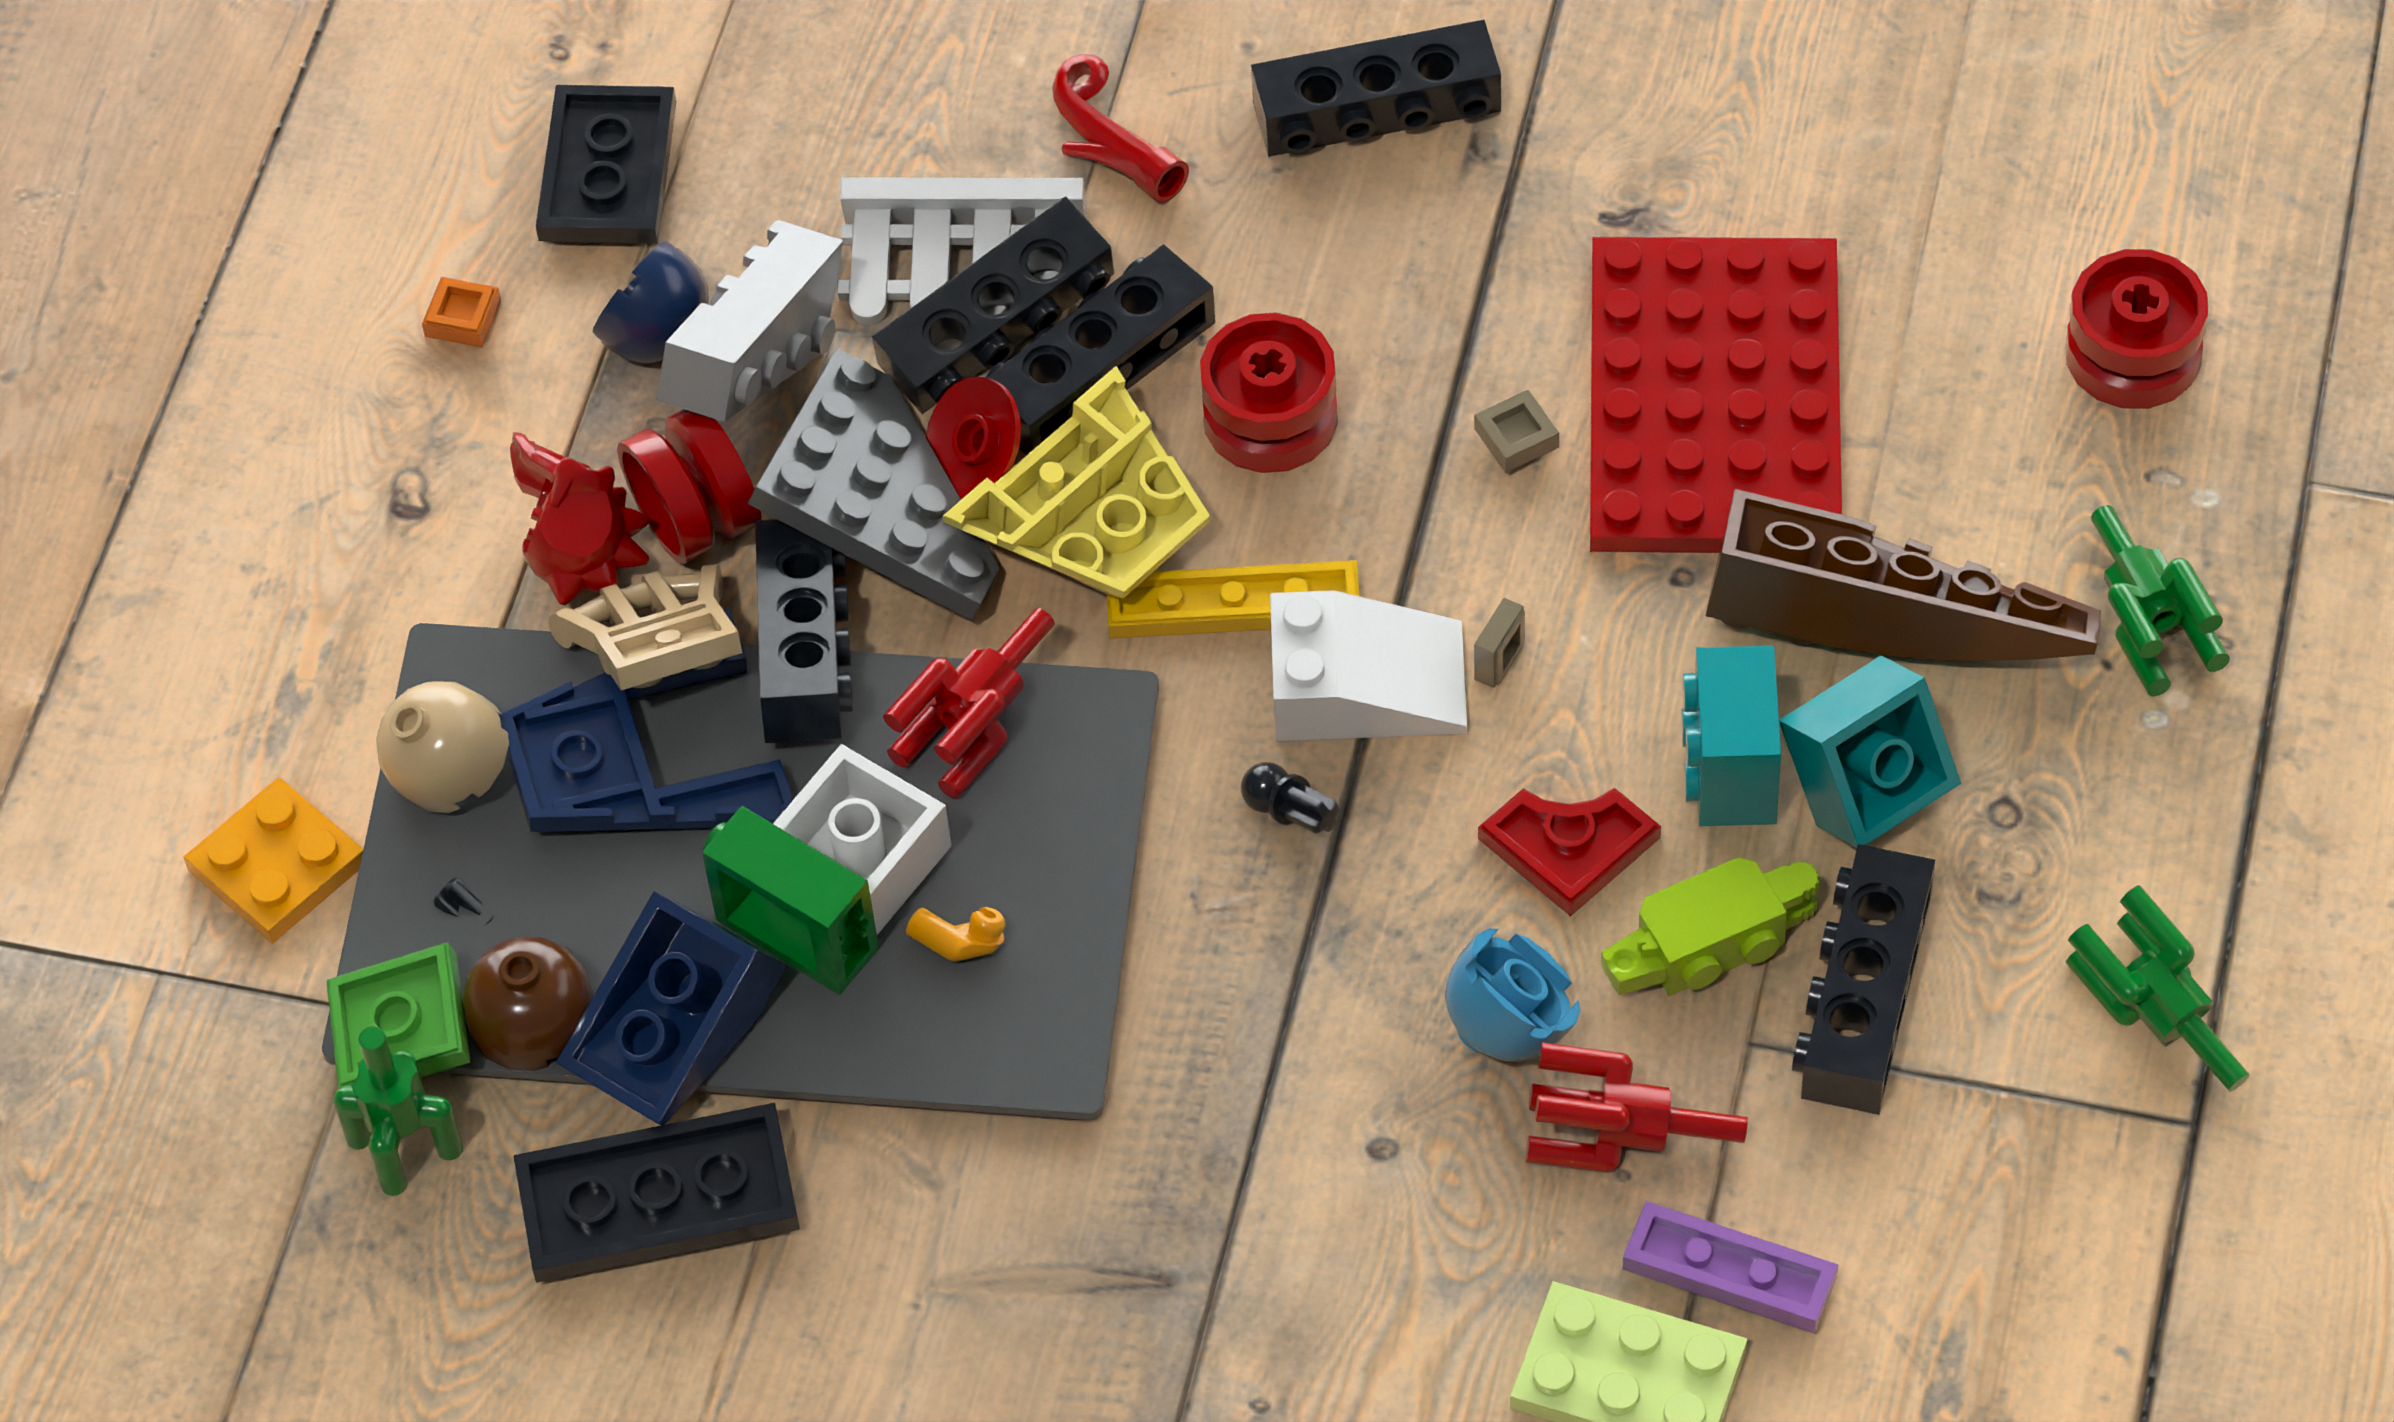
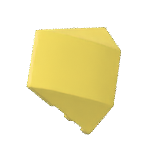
[943,366,1210,598]

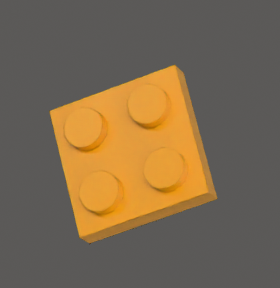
[183,777,363,944]

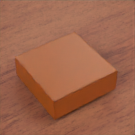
[422,277,501,347]

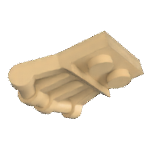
[548,564,742,690]

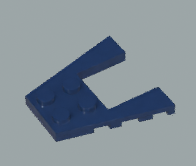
[499,608,793,832]

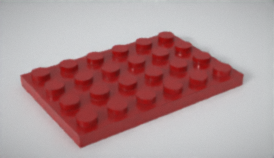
[1590,237,1842,553]

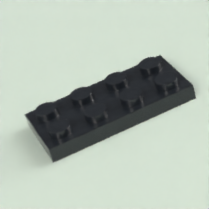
[513,1103,800,1283]

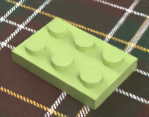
[1510,1281,1748,1422]

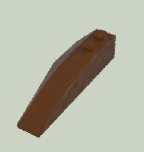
[1705,489,2101,661]

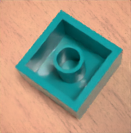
[1681,645,1781,826]
[1779,656,1961,848]

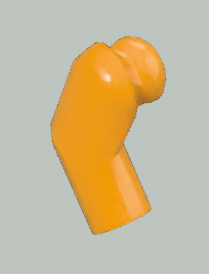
[906,907,1005,962]

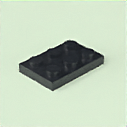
[536,85,677,244]

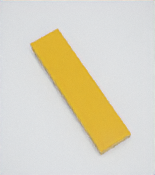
[1107,560,1359,639]

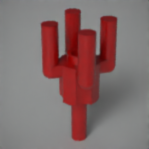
[883,608,1055,799]
[1525,1042,1748,1173]

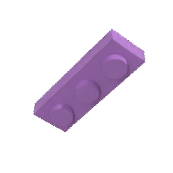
[1622,1201,1838,1334]

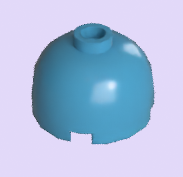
[1445,928,1580,1062]

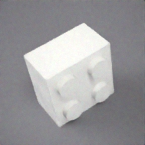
[773,744,952,935]

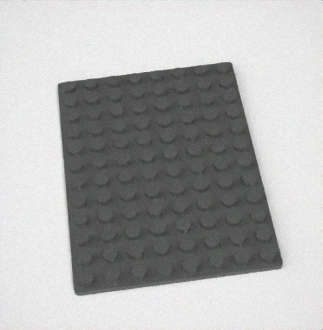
[322,623,1159,1120]

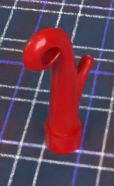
[1052,54,1189,203]

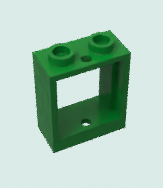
[702,806,879,995]

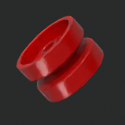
[2066,249,2208,409]
[1200,312,1338,473]
[617,409,762,565]

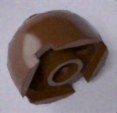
[463,936,594,1071]

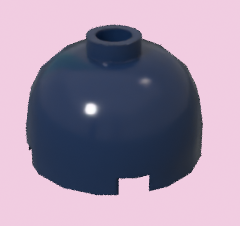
[592,241,709,364]

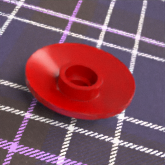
[926,376,1021,499]

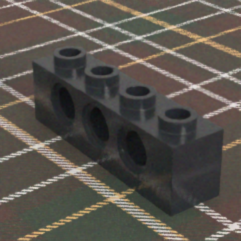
[1251,19,1501,157]
[872,196,1114,414]
[985,244,1216,455]
[755,519,853,743]
[1792,844,1936,1115]

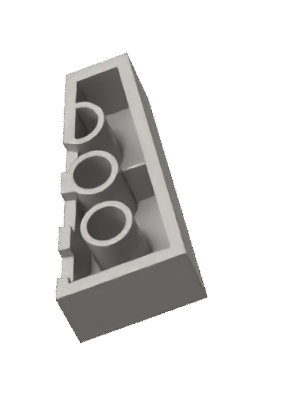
[656,220,844,422]

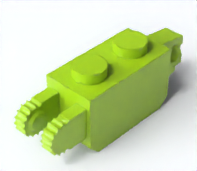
[1601,857,1820,996]

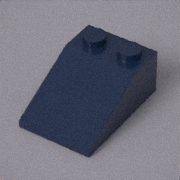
[556,891,787,1127]

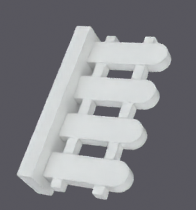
[838,177,1087,326]

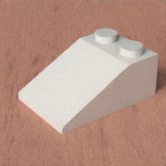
[1270,590,1467,741]

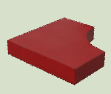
[1478,788,1661,917]

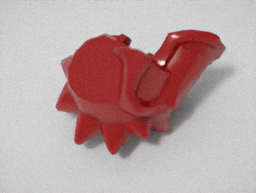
[510,432,650,606]

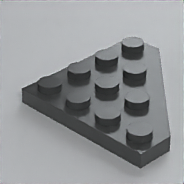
[748,348,999,621]

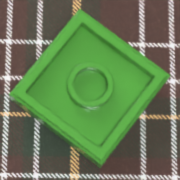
[326,942,470,1089]

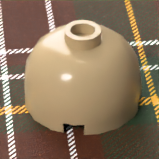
[376,681,509,813]

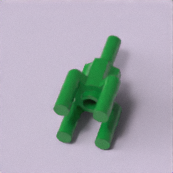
[2091,505,2230,697]
[2066,885,2250,1092]
[333,1026,463,1196]

